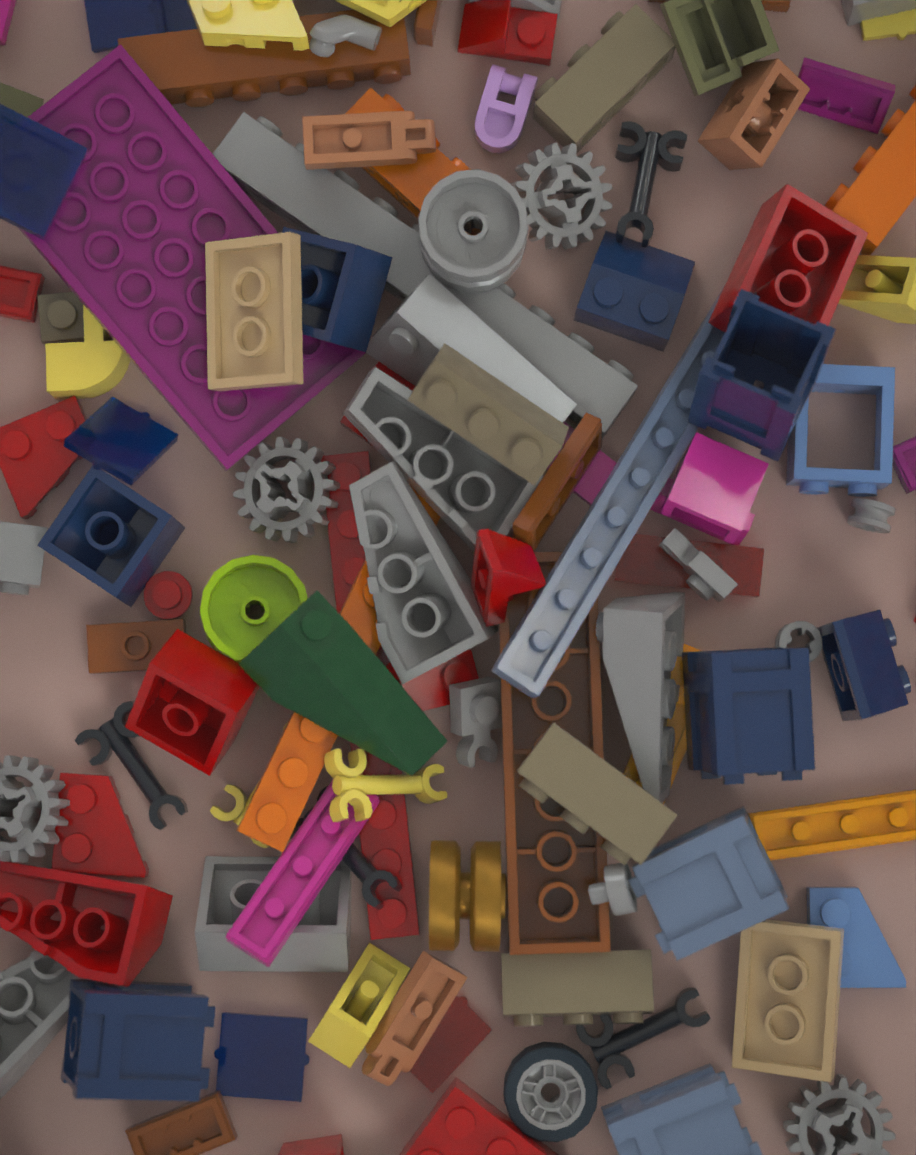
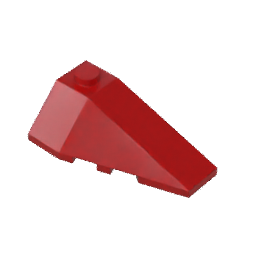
[0,861,173,987]

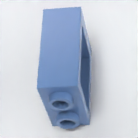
[786,364,895,497]

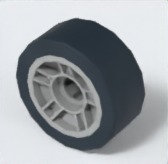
[503,1041,598,1142]

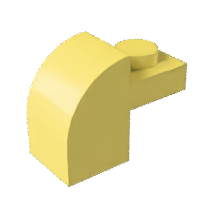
[45,305,130,400]

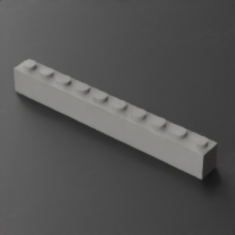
[213,112,638,439]

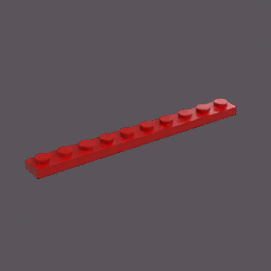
[321,451,420,940]

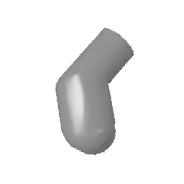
[309,14,382,57]

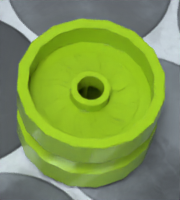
[200,555,308,663]

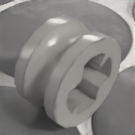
[847,498,896,533]
[775,621,822,662]

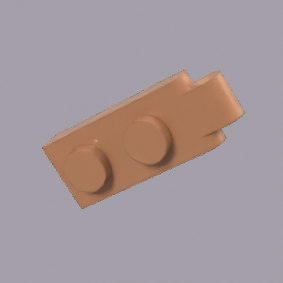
[302,111,436,170]
[362,950,468,1086]

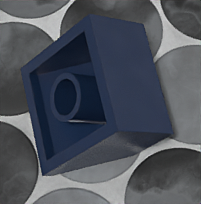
[282,227,393,352]
[574,231,695,352]
[37,464,186,607]
[817,610,911,721]

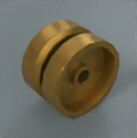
[429,840,506,952]

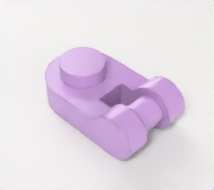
[475,64,538,153]

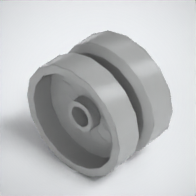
[418,169,528,293]

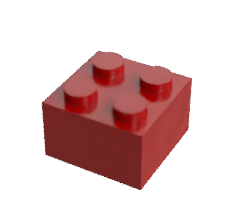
[125,629,259,776]

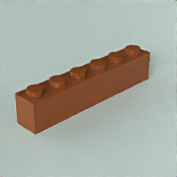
[118,10,411,107]

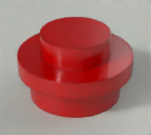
[144,571,193,620]

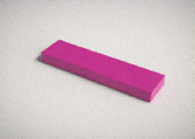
[225,778,380,968]

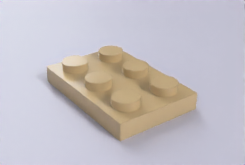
[205,232,303,391]
[732,919,844,1082]

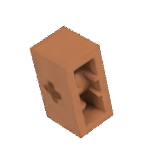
[698,58,810,170]

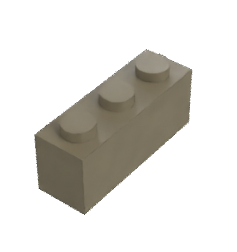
[533,4,676,153]
[408,343,569,485]
[516,722,678,865]
[501,949,654,1027]

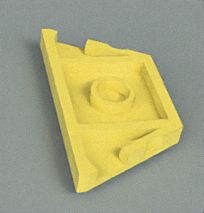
[187,0,310,51]

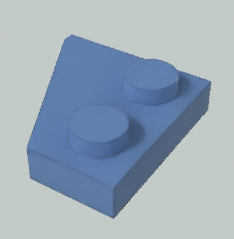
[806,887,906,988]

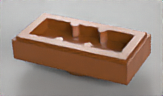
[86,619,186,674]
[125,1090,238,1155]

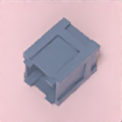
[628,806,789,961]
[601,1063,763,1155]

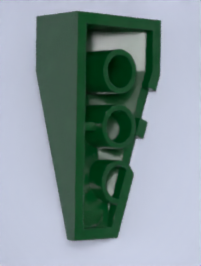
[238,590,448,776]

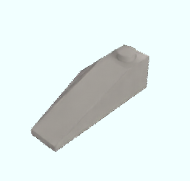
[349,461,499,684]
[596,592,685,803]
[0,950,82,1099]

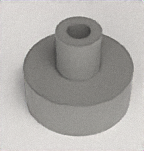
[589,863,637,916]

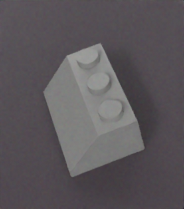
[195,856,352,972]

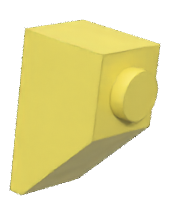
[838,255,916,324]
[308,942,411,1068]

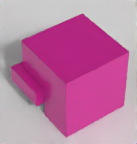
[650,432,769,547]

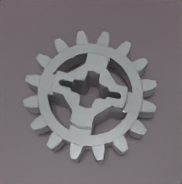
[510,143,613,249]
[233,437,340,543]
[0,755,70,863]
[783,1074,895,1155]

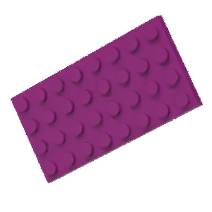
[0,44,366,471]

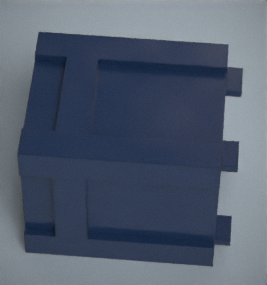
[688,289,836,462]
[682,647,815,785]
[61,979,216,1101]

